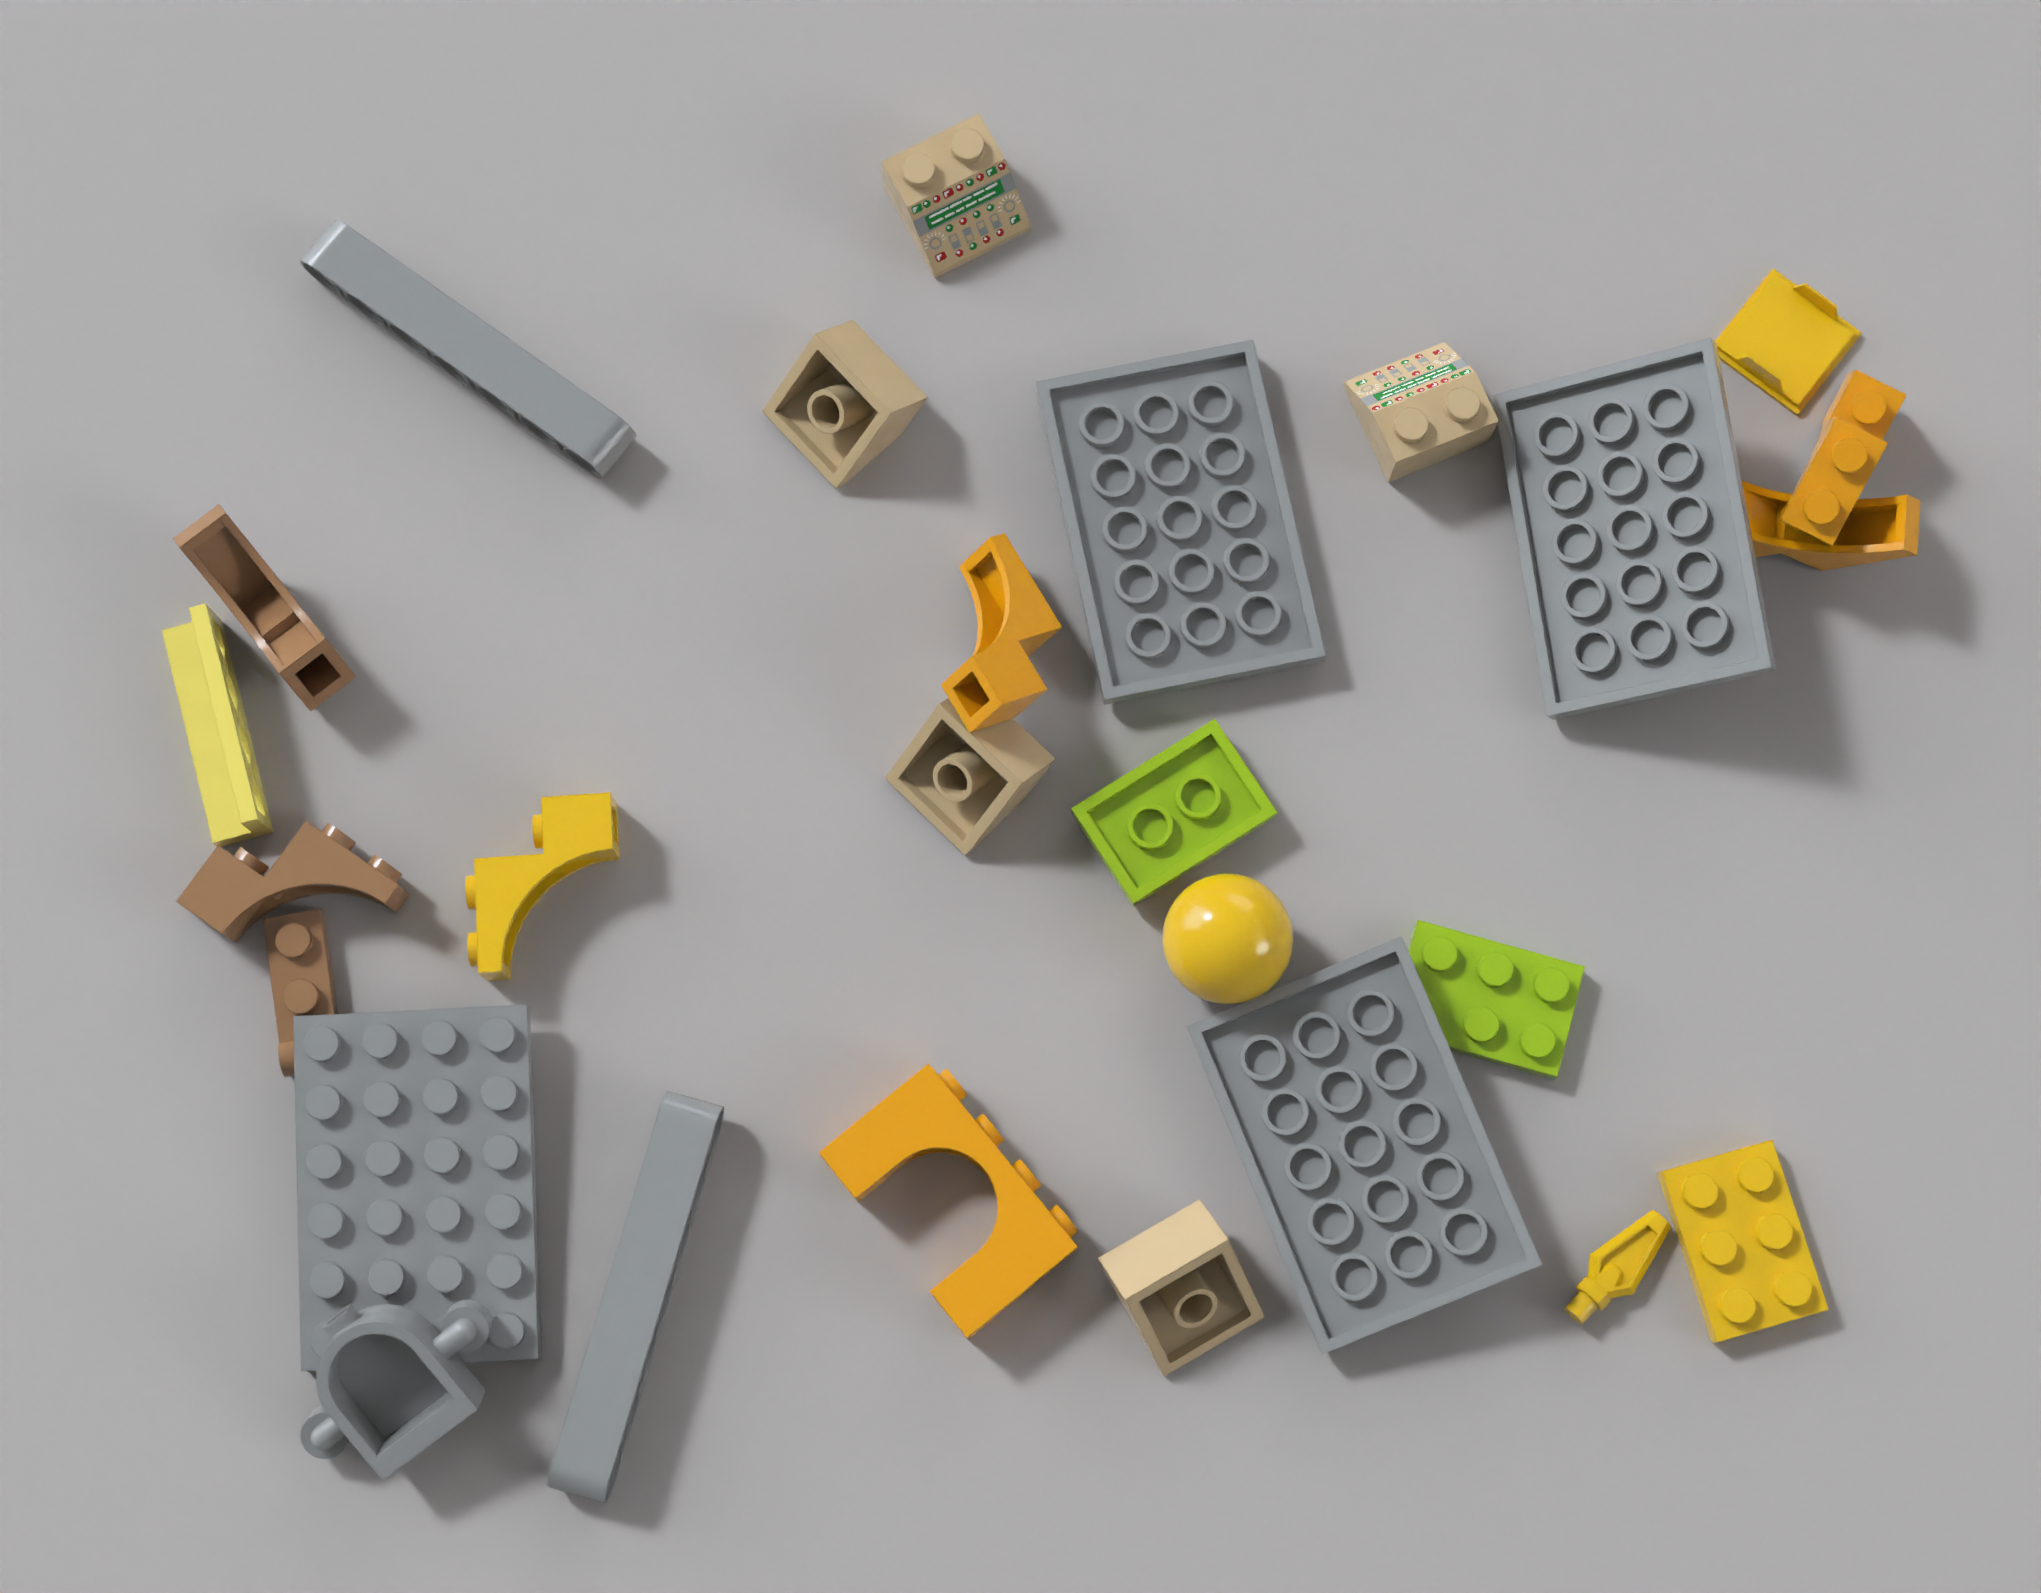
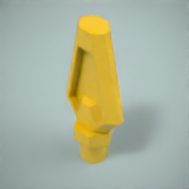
[1564,1210,1671,1325]

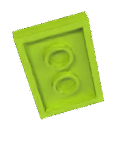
[1071,719,1278,907]
[1408,920,1585,1080]

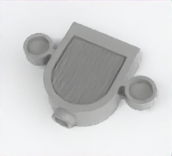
[300,1300,492,1481]

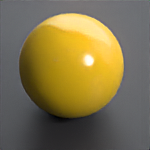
[1162,873,1293,1004]

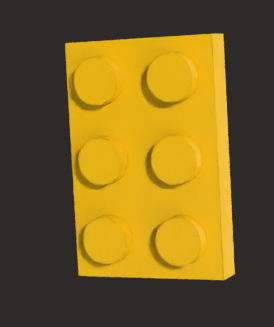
[1657,1140,1829,1343]

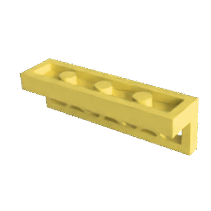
[162,603,274,847]

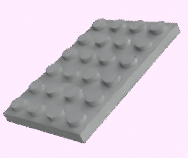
[1493,338,1776,720]
[1036,340,1326,705]
[1187,936,1542,1354]
[293,1004,542,1372]

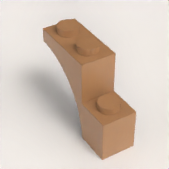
[173,504,356,712]
[176,821,410,943]

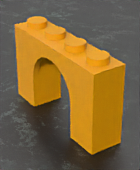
[818,1063,1079,1340]

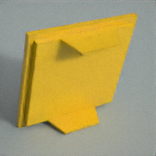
[1715,268,1862,416]

